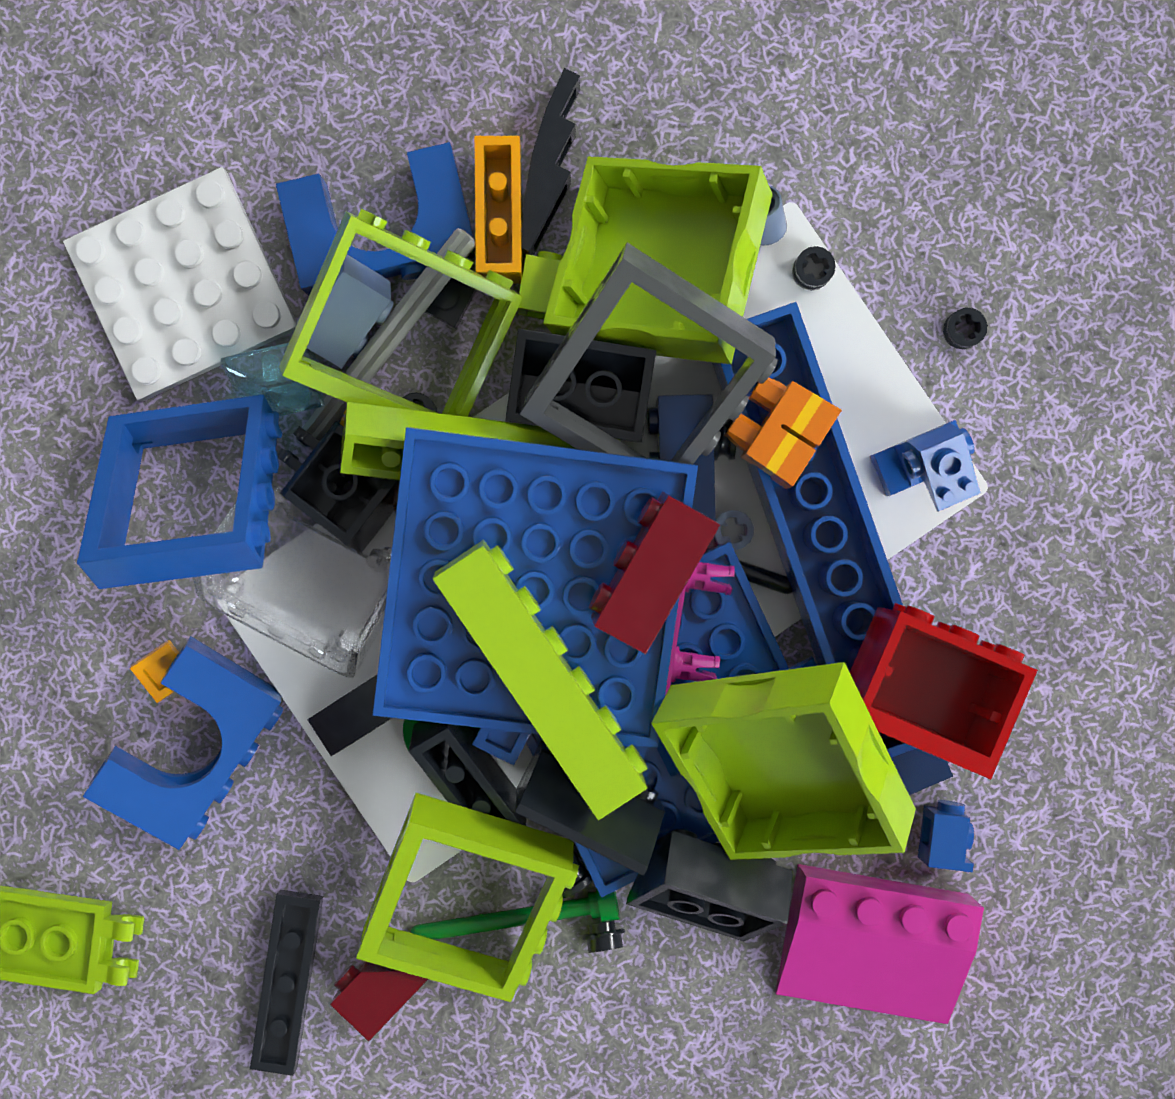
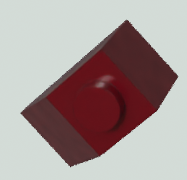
[330,961,428,1041]

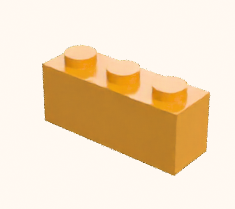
[474,136,523,284]

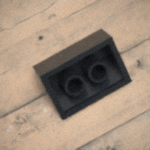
[505,328,657,442]
[515,740,665,876]
[626,829,793,942]

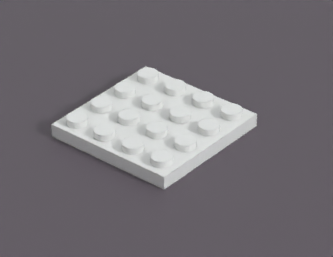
[63,167,297,402]

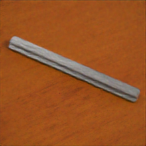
[302,228,476,441]

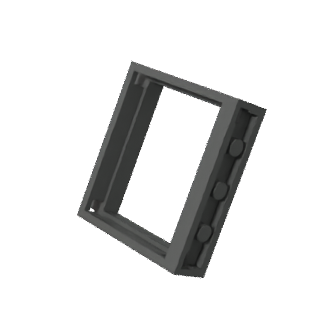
[520,242,778,464]

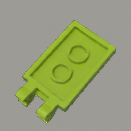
[0,886,144,994]

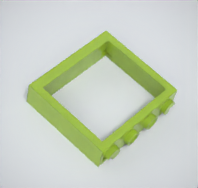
[279,208,523,417]
[356,792,579,1002]

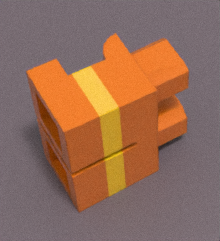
[725,378,842,489]

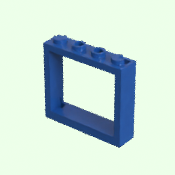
[77,394,283,589]

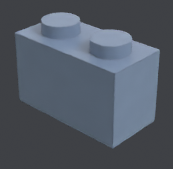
[296,255,393,368]

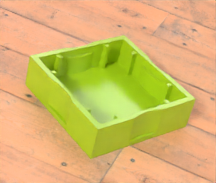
[543,156,772,365]
[651,662,916,860]

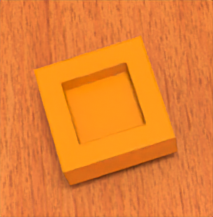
[130,640,179,703]

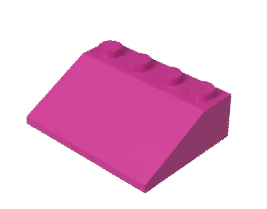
[775,864,984,1024]

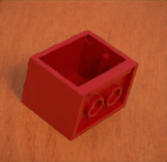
[850,603,1038,780]

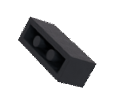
[408,721,526,826]

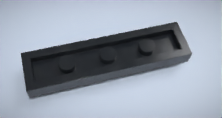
[250,889,324,1076]

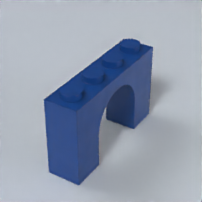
[276,142,476,296]
[83,636,284,850]

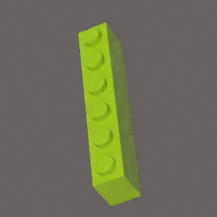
[340,402,621,480]
[433,540,648,821]

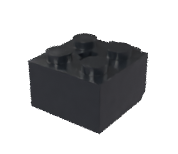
[277,421,400,553]

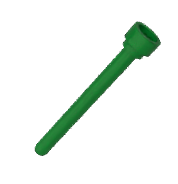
[410,888,620,940]

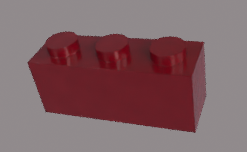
[589,491,720,654]

